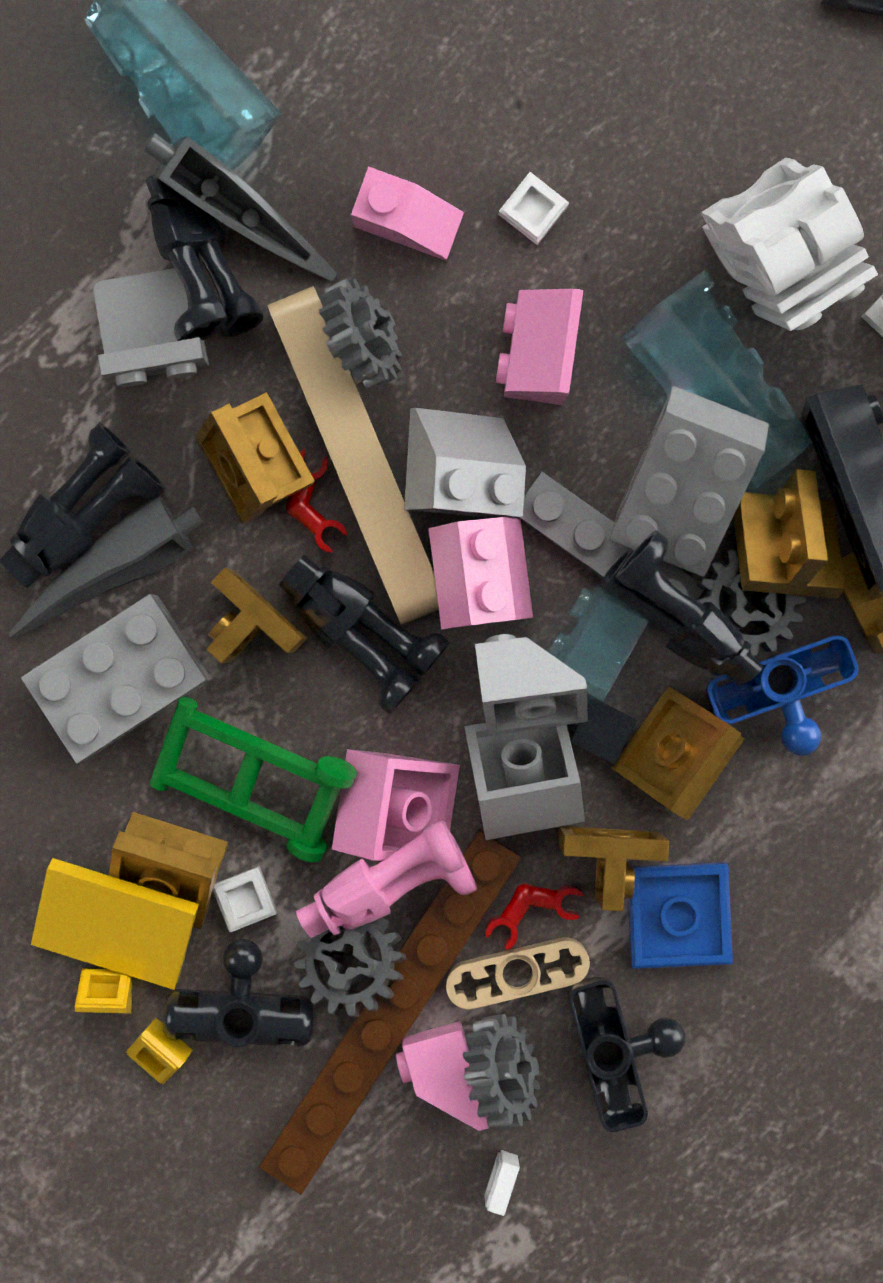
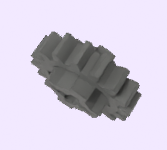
[319,278,402,389]
[696,550,806,656]
[294,917,406,1017]
[463,1014,540,1129]

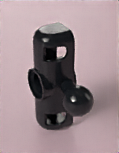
[163,939,314,1047]
[568,977,685,1132]

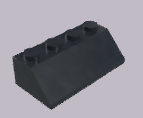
[801,385,883,601]

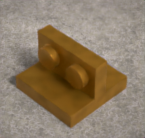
[195,392,315,524]
[733,469,846,599]
[206,567,308,664]
[612,686,745,821]
[109,812,228,930]
[558,826,669,911]

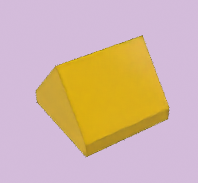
[75,968,132,1014]
[126,1017,193,1084]

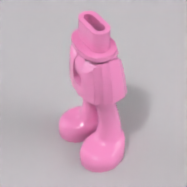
[296,820,478,938]

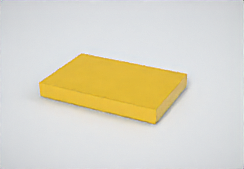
[31,858,199,990]

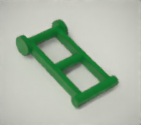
[149,697,357,862]

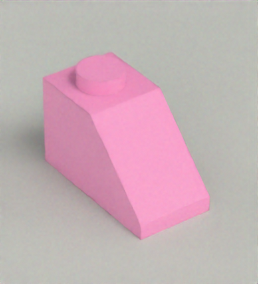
[351,166,464,261]
[396,1021,489,1131]

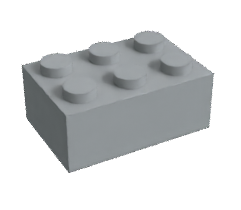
[610,386,769,577]
[21,594,212,764]

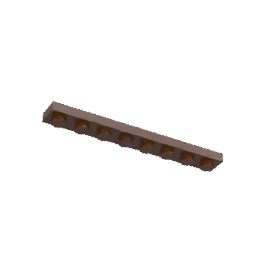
[259,829,521,1195]

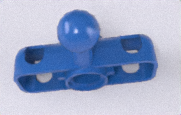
[705,635,859,756]

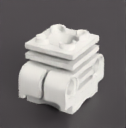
[701,158,878,331]

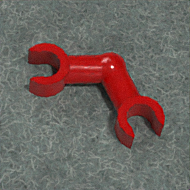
[285,449,348,553]
[485,883,584,950]

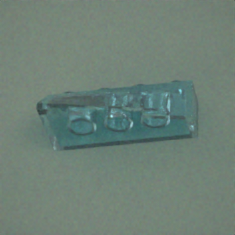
[84,0,282,171]
[622,270,813,493]

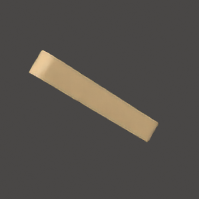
[267,286,439,626]

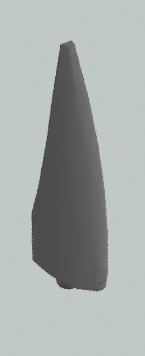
[143,133,337,281]
[9,495,206,640]

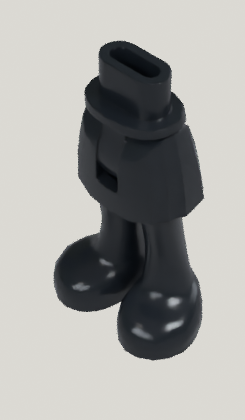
[145,174,263,341]
[0,422,165,588]
[599,530,763,687]
[279,555,450,714]

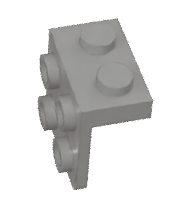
[93,268,209,387]

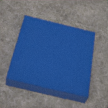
[628,862,733,969]

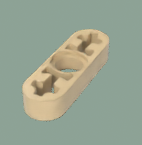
[446,937,590,1009]

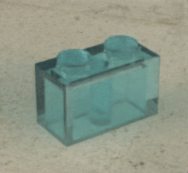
[548,583,649,702]

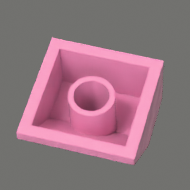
[496,289,583,405]
[429,517,533,629]
[332,749,460,861]

